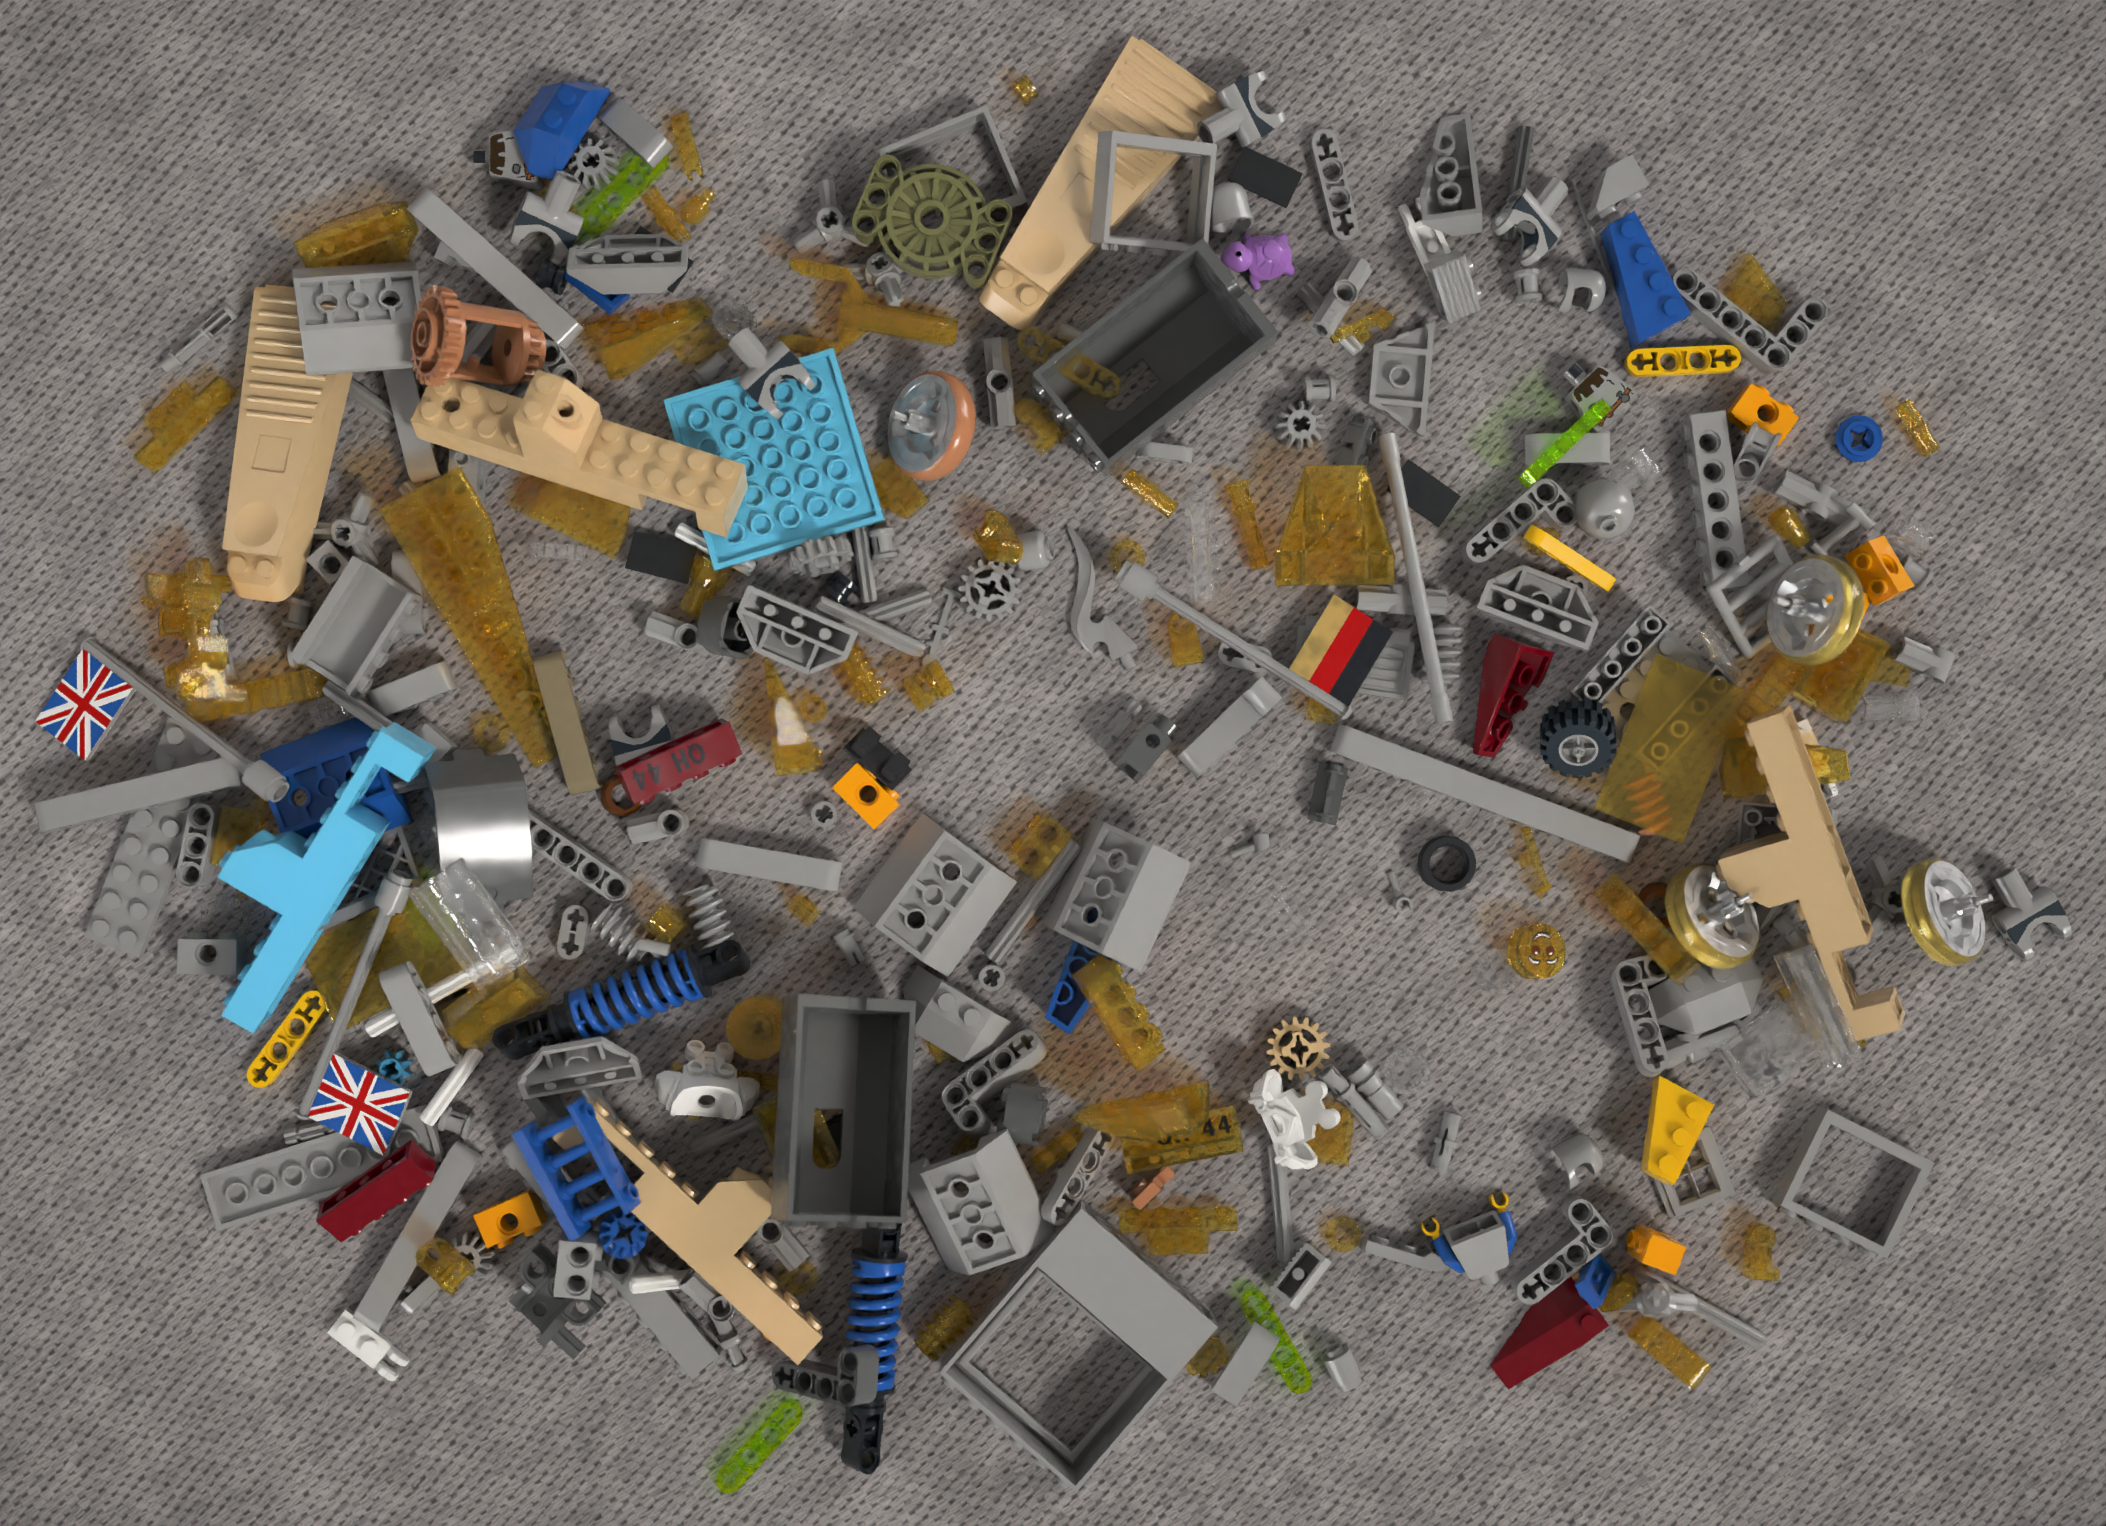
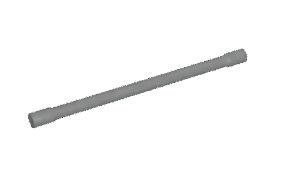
[1378,433,1453,725]

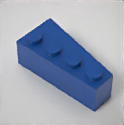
[1600,211,1691,349]
[1045,908,1120,1035]

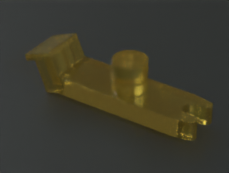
[671,112,704,181]
[1330,307,1397,344]
[1517,827,1552,899]

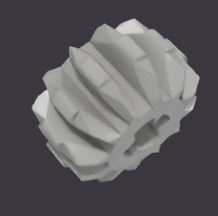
[568,138,620,191]
[1275,401,1326,452]
[443,1231,496,1283]

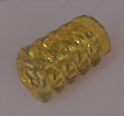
[837,644,891,710]
[914,1294,978,1362]

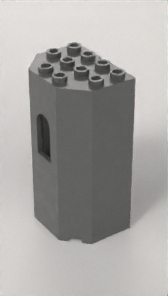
[1031,238,1278,476]
[771,994,916,1229]

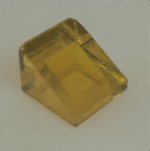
[1305,697,1337,724]
[787,893,822,927]

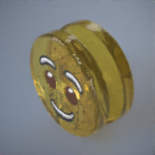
[1507,923,1566,979]

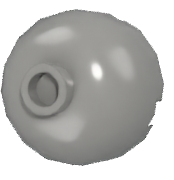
[1575,479,1635,540]

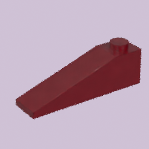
[1473,633,1555,758]
[1490,1276,1609,1390]

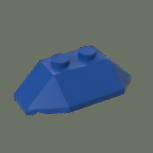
[513,80,611,181]

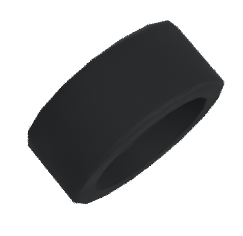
[1417,836,1477,892]

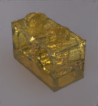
[1008,812,1073,881]

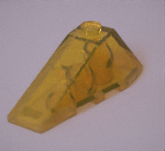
[764,658,822,777]

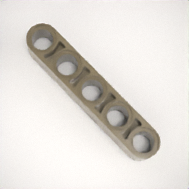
[533,649,602,796]

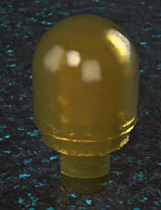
[680,188,716,225]

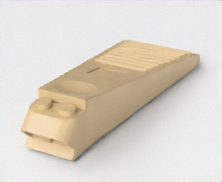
[979,35,1222,330]
[222,284,353,602]

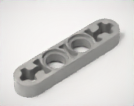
[1310,129,1358,243]
[1041,1120,1116,1226]

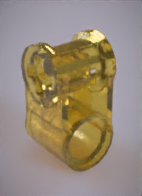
[973,509,1023,564]
[1167,612,1204,668]
[416,1237,476,1295]

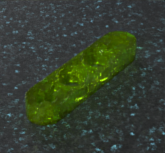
[581,154,670,235]
[1517,398,1612,489]
[1240,1288,1312,1394]
[715,1398,804,1494]

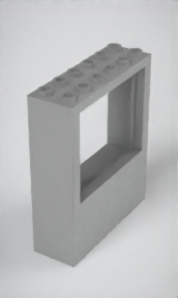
[939,1198,1218,1492]

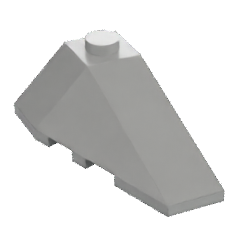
[1420,113,1483,236]

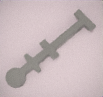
[922,587,963,669]

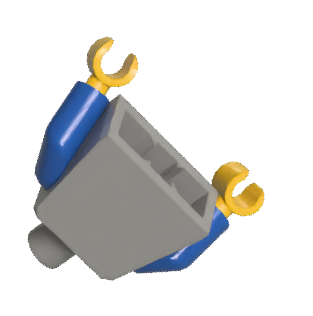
[1421,1192,1517,1285]

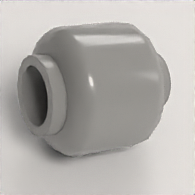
[1009,530,1055,571]

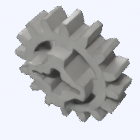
[788,536,853,577]
[958,558,1022,623]

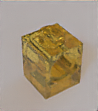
[644,903,691,944]

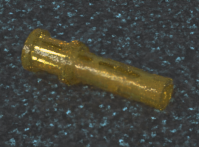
[1224,479,1270,570]

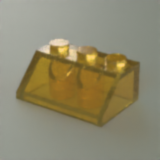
[1792,628,1890,725]
[442,959,551,1049]

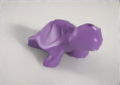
[1220,233,1295,290]

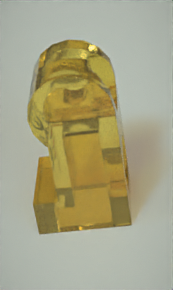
[1015,398,1064,457]
[1742,1222,1780,1281]

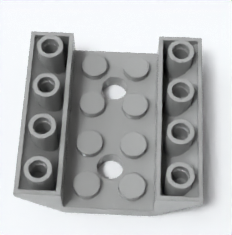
[292,261,422,376]
[1569,604,1738,772]
[853,812,1017,977]
[1043,817,1192,972]
[908,1128,1055,1275]

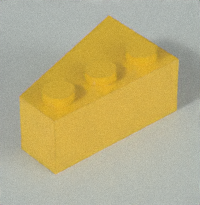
[1640,1076,1714,1185]

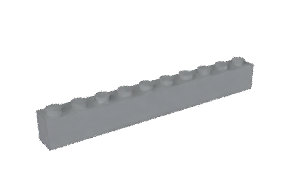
[501,1139,723,1379]

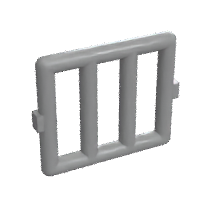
[1707,535,1794,659]

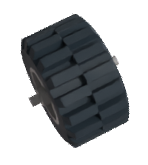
[1540,697,1617,778]

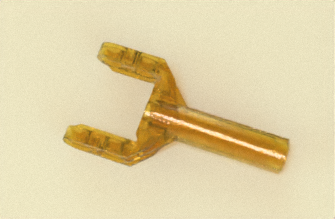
[778,257,959,355]

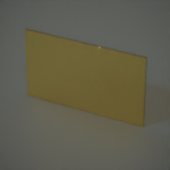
[1594,654,1745,844]
[305,875,478,1030]

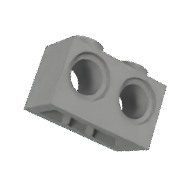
[553,1229,603,1300]

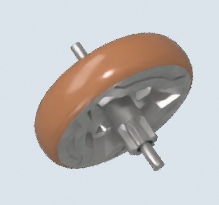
[887,371,976,481]

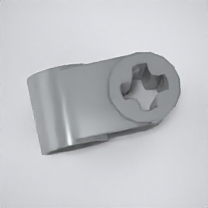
[1733,422,1782,482]

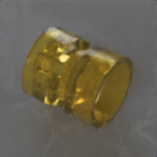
[901,659,956,712]

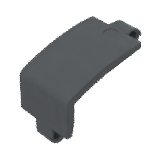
[425,747,533,923]

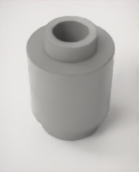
[1322,1344,1362,1392]

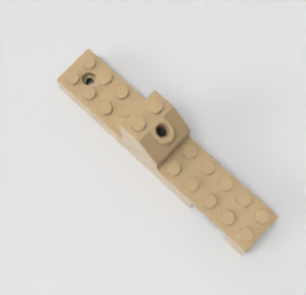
[410,369,748,538]
[1716,704,1905,1042]
[552,1100,823,1365]

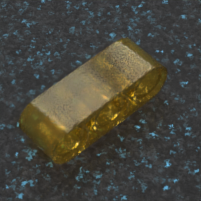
[1626,1314,1712,1390]

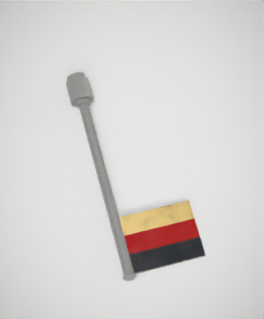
[1114,560,1393,720]

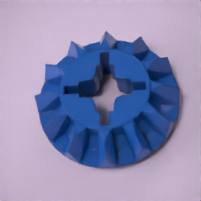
[1834,415,1883,462]
[598,1210,648,1259]

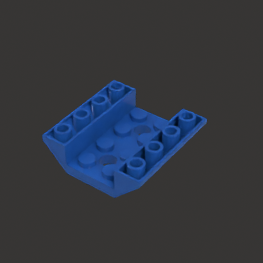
[261,717,414,840]

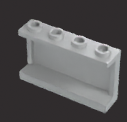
[289,556,422,696]

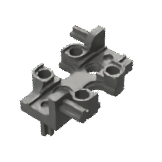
[509,1186,651,1360]

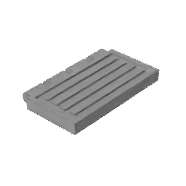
[1293,615,1415,700]

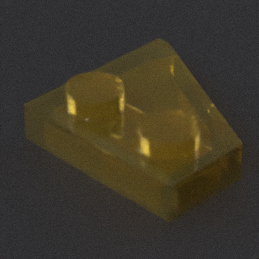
[1725,253,1788,331]
[871,456,930,519]

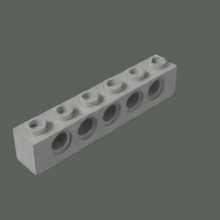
[1680,410,1750,593]

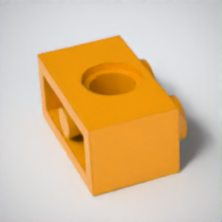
[1726,383,1800,448]
[1844,535,1914,606]
[832,763,901,829]
[473,1189,548,1249]
[1626,1224,1686,1275]

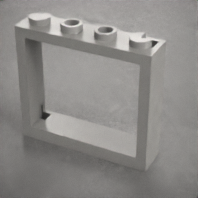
[878,104,1028,229]
[1090,130,1217,257]
[1772,1106,1934,1259]

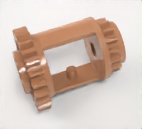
[410,285,546,387]

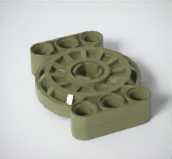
[852,155,1012,288]

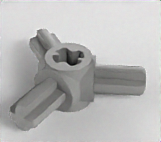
[793,179,870,255]
[841,249,904,307]
[313,491,379,567]
[1865,857,1904,938]
[1613,1283,1698,1317]

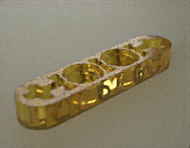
[1017,327,1121,400]

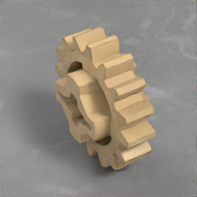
[1265,1015,1330,1081]

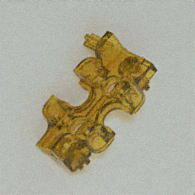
[141,557,247,717]

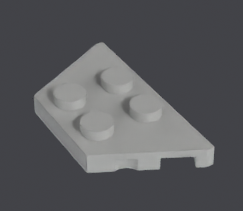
[1367,322,1435,437]

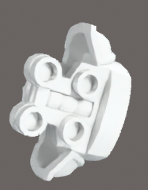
[654,1040,760,1121]
[1247,1069,1340,1169]

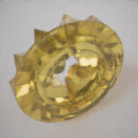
[1598,1273,1638,1313]

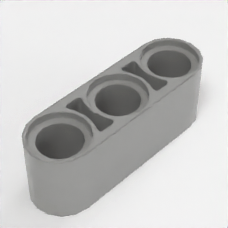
[598,97,673,169]
[1524,433,1610,466]
[391,549,429,634]
[367,662,458,719]
[176,803,224,888]
[1211,1321,1280,1407]

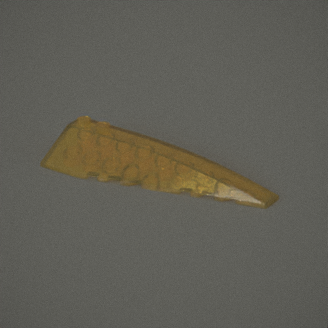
[379,466,558,769]

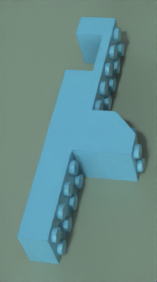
[217,722,437,1034]

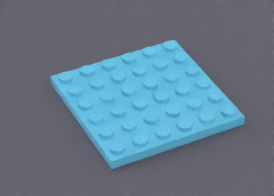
[663,348,885,571]

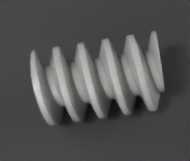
[1421,623,1462,684]
[681,884,735,950]
[591,903,658,965]

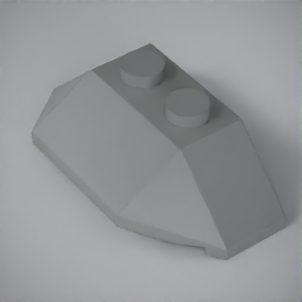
[566,234,689,295]
[1476,565,1599,651]
[736,585,859,675]
[1648,953,1763,1036]
[903,965,1018,1062]
[517,1036,642,1100]

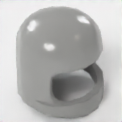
[1210,182,1254,234]
[1557,268,1606,312]
[1550,1134,1603,1190]

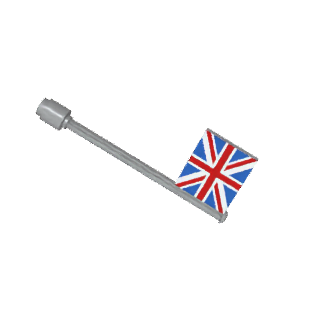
[35,636,289,802]
[295,869,413,1156]

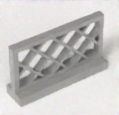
[318,825,430,936]

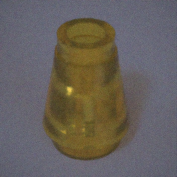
[1768,505,1811,549]

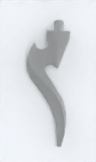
[1067,527,1138,671]

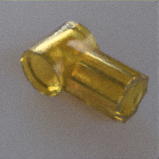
[679,555,729,618]

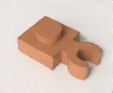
[1131,1163,1175,1210]

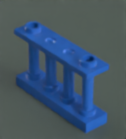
[512,1096,641,1241]

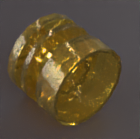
[726,993,783,1060]

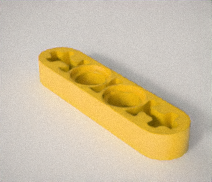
[1624,345,1741,377]
[1523,525,1616,592]
[247,989,330,1088]

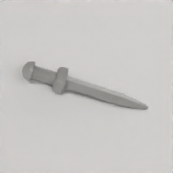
[712,1300,748,1372]

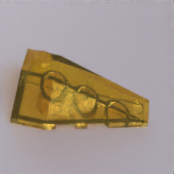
[583,297,712,380]
[1719,736,1851,798]

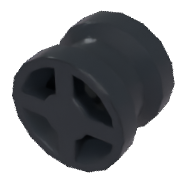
[536,259,568,296]
[822,571,859,606]

